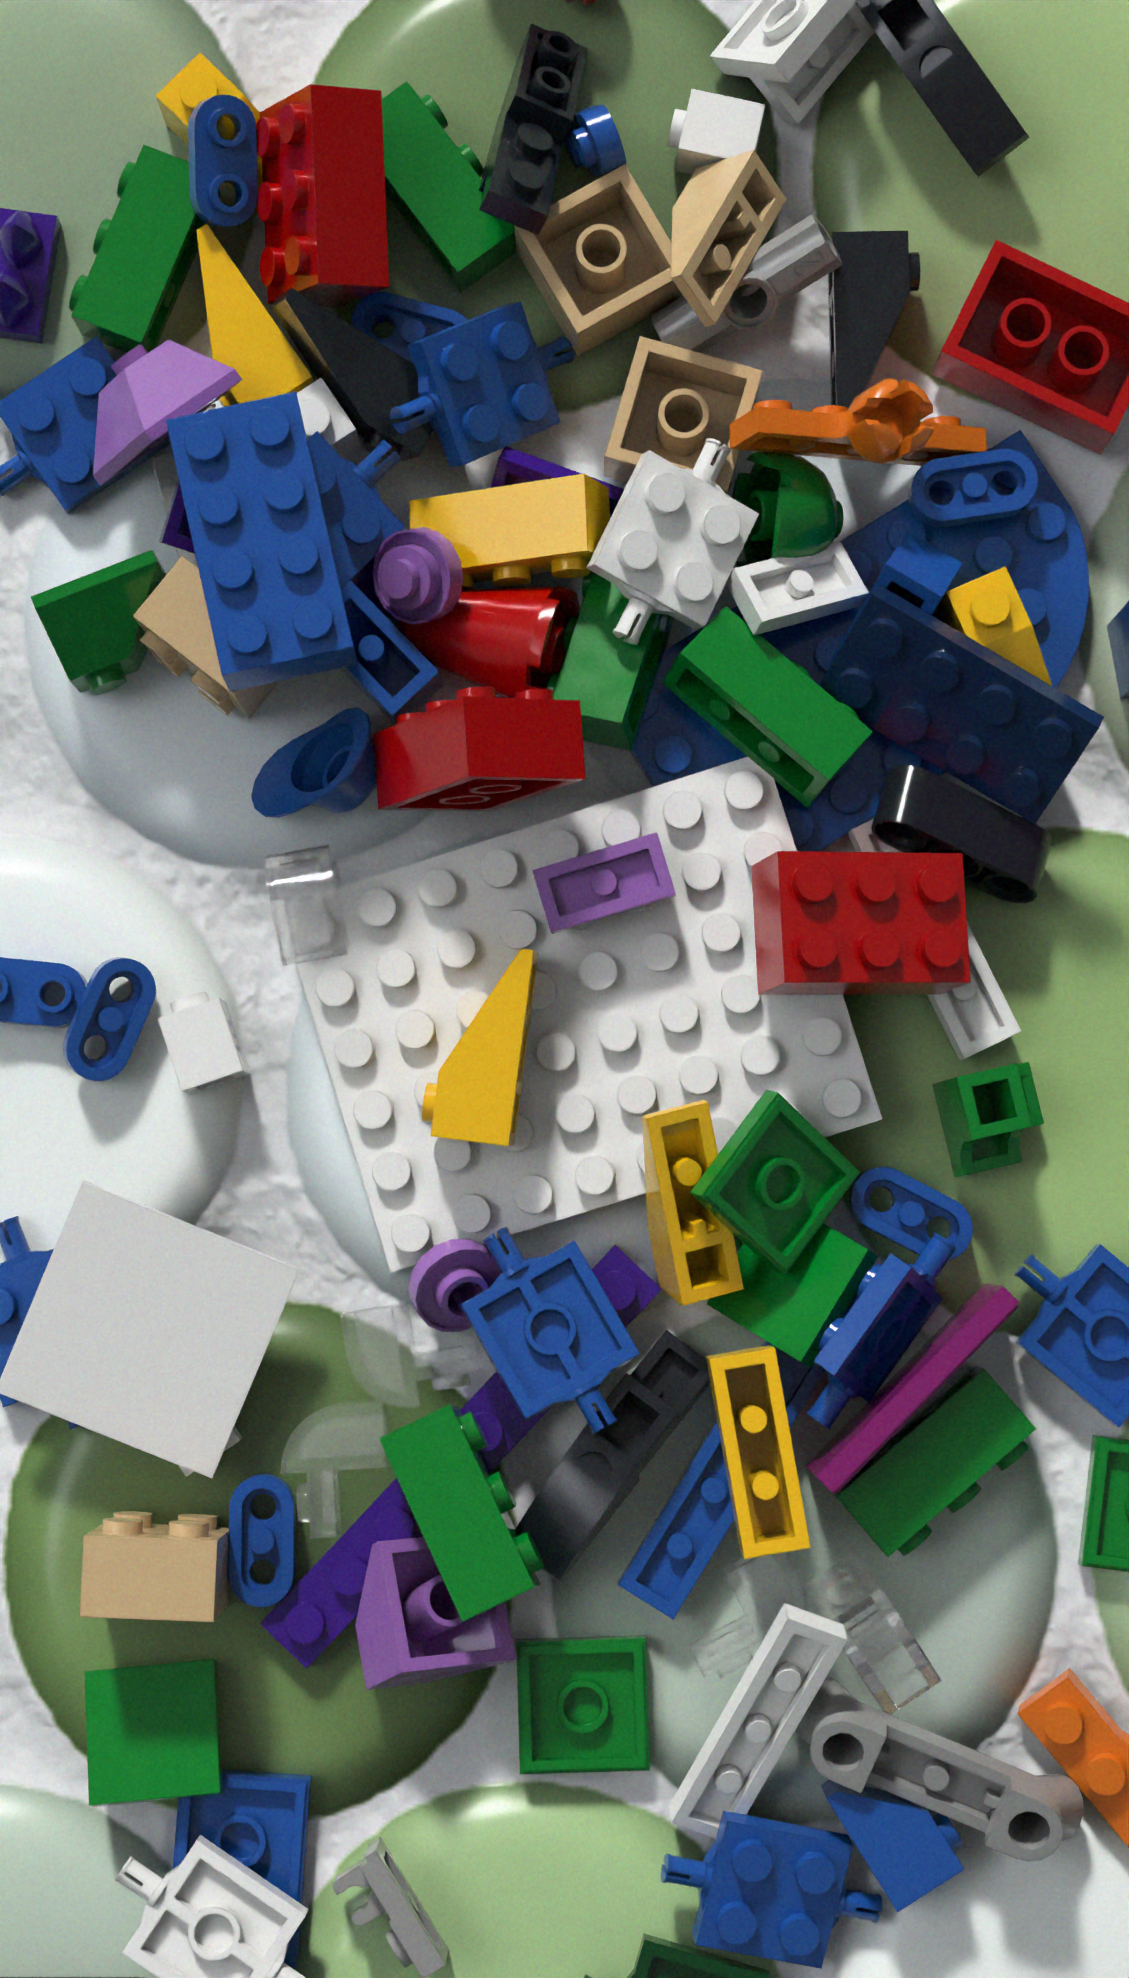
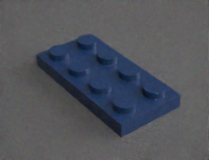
[819,584,1104,824]

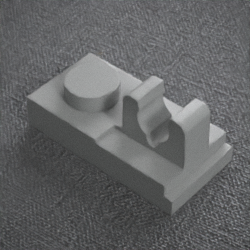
[333,1837,448,1978]

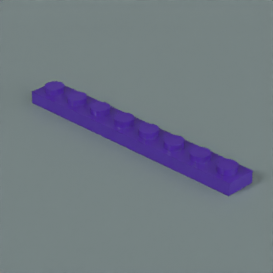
[260,1245,662,1669]

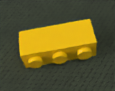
[409,474,610,590]
[706,1345,811,1559]

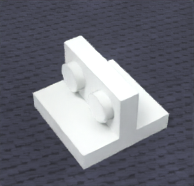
[709,0,875,124]

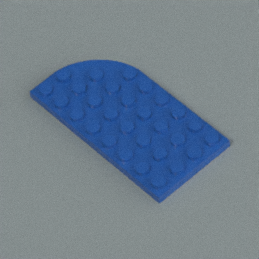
[629,430,1089,852]

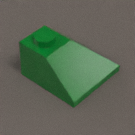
[31,550,167,695]

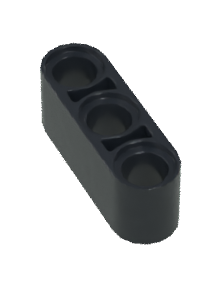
[871,765,1052,903]

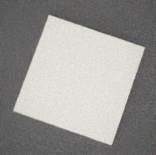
[0,1180,300,1478]

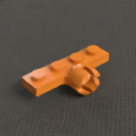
[729,378,987,466]
[1017,1668,1129,1848]

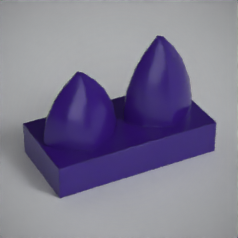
[0,208,61,344]

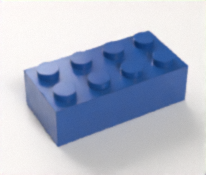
[166,391,358,692]

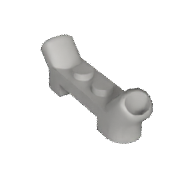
[795,1677,1084,1861]

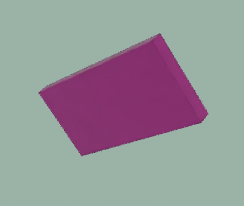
[806,1284,1020,1493]

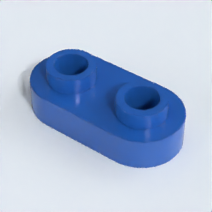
[188,95,258,228]
[564,104,626,176]
[351,292,467,364]
[908,449,1038,527]
[0,957,88,1028]
[63,957,156,1081]
[849,1167,973,1260]
[228,1473,296,1607]

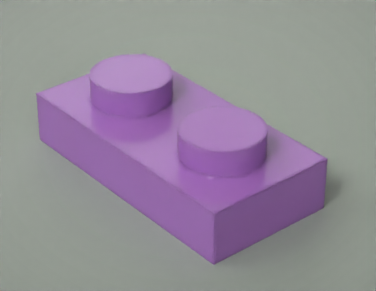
[532,832,676,934]

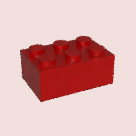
[256,84,389,307]
[932,240,1129,455]
[373,687,586,811]
[751,851,971,995]

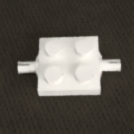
[586,438,759,645]
[115,1835,308,1978]

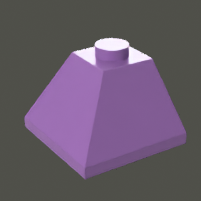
[93,340,242,486]
[355,1537,516,1690]

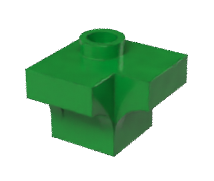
[932,1062,1044,1177]

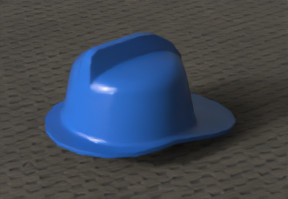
[251,707,377,818]

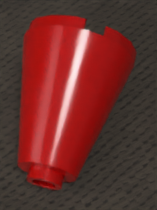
[398,587,580,698]

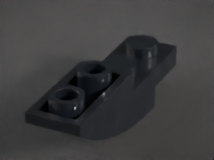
[856,0,1030,177]
[479,23,588,235]
[515,1330,710,1583]

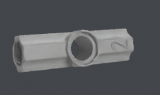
[651,214,842,353]

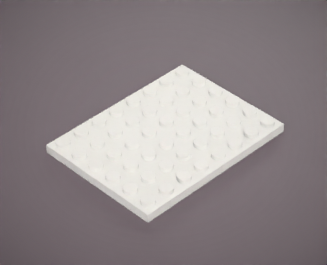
[278,757,882,1273]

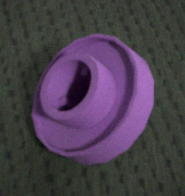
[372,527,463,625]
[408,1239,502,1332]

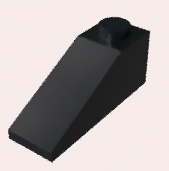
[828,230,920,409]
[272,288,433,461]

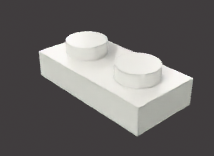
[726,541,869,636]

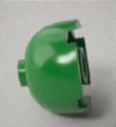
[732,452,844,567]

